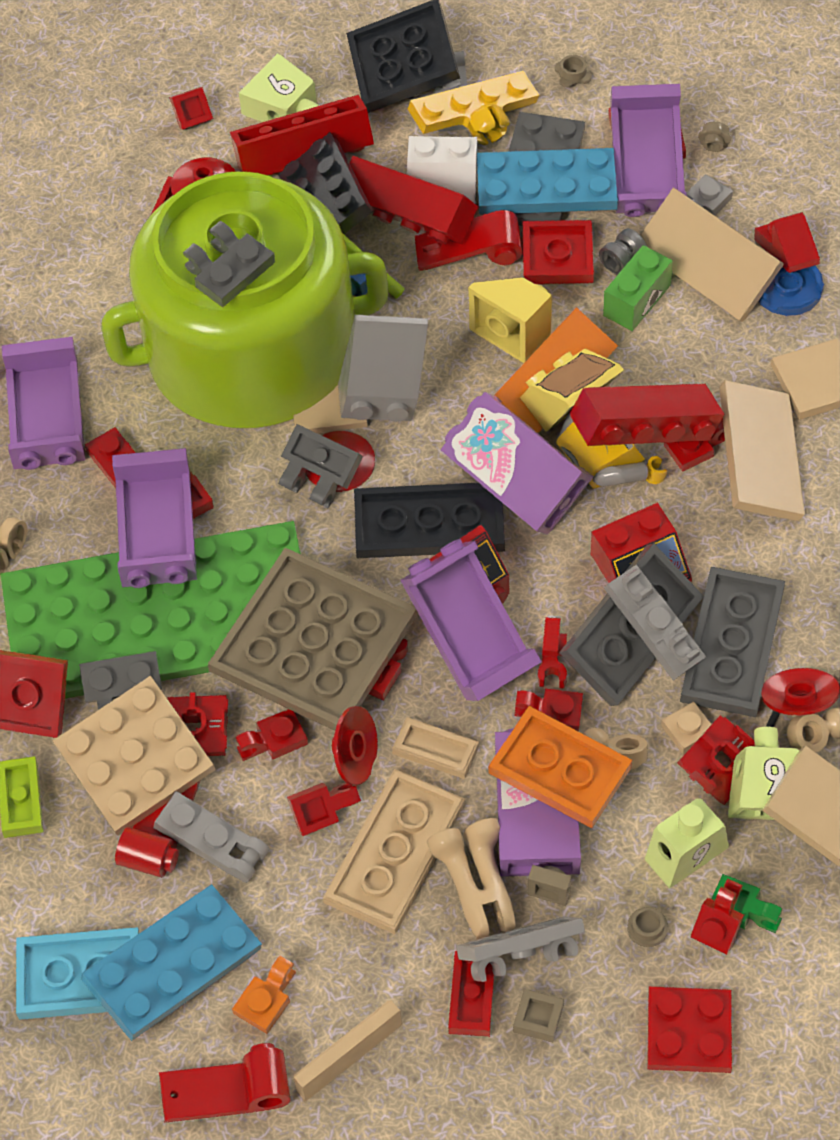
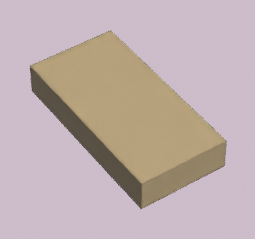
[392,717,479,779]

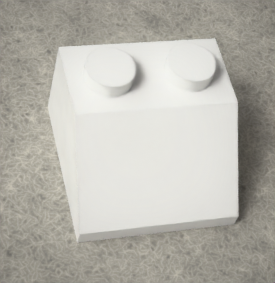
[407,136,477,204]

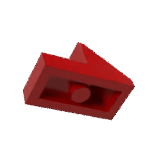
[754,212,820,273]

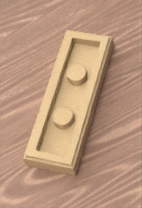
[293,1000,402,1102]

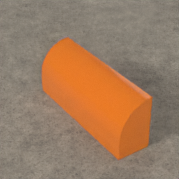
[494,307,618,433]

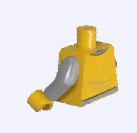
[556,411,668,489]

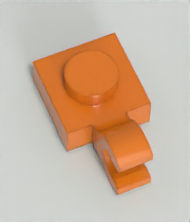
[232,956,296,1034]

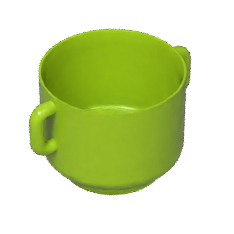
[101,172,388,428]

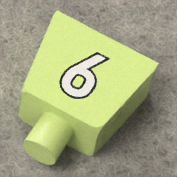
[239,53,320,122]
[728,727,799,820]
[645,798,729,889]

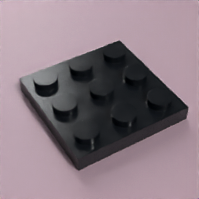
[346,0,460,113]

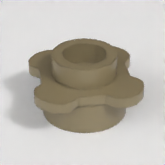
[555,55,592,88]

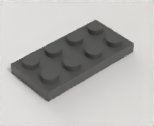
[508,112,585,226]
[559,543,704,706]
[680,566,785,718]

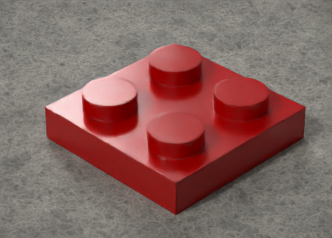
[523,220,594,284]
[0,650,68,738]
[647,986,732,1073]

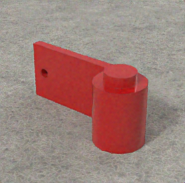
[414,210,523,271]
[115,780,201,878]
[159,1043,291,1123]

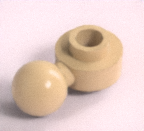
[787,707,840,753]
[582,727,648,770]

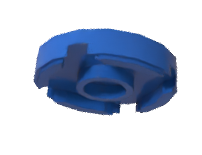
[758,265,824,316]

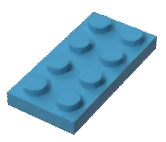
[477,148,618,215]
[81,884,262,1041]

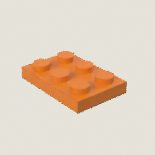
[488,706,633,828]

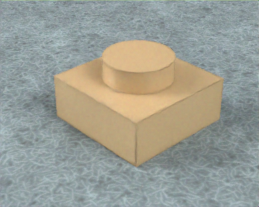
[661,702,711,755]

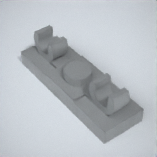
[604,564,706,681]
[456,916,585,982]

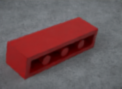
[230,94,374,176]
[350,156,479,245]
[569,383,725,446]

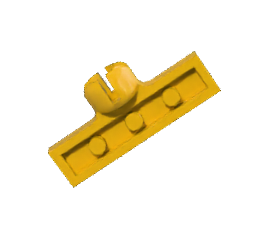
[407,71,539,145]

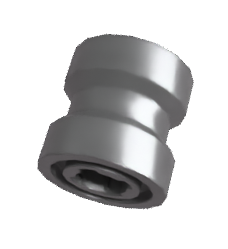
[599,228,647,276]

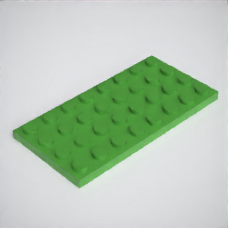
[0,521,301,699]

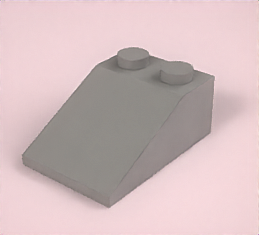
[338,315,428,422]

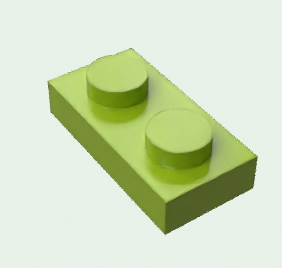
[0,756,44,838]

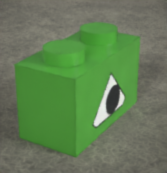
[603,245,673,332]

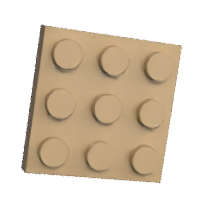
[52,676,216,836]

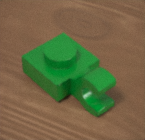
[711,874,782,933]

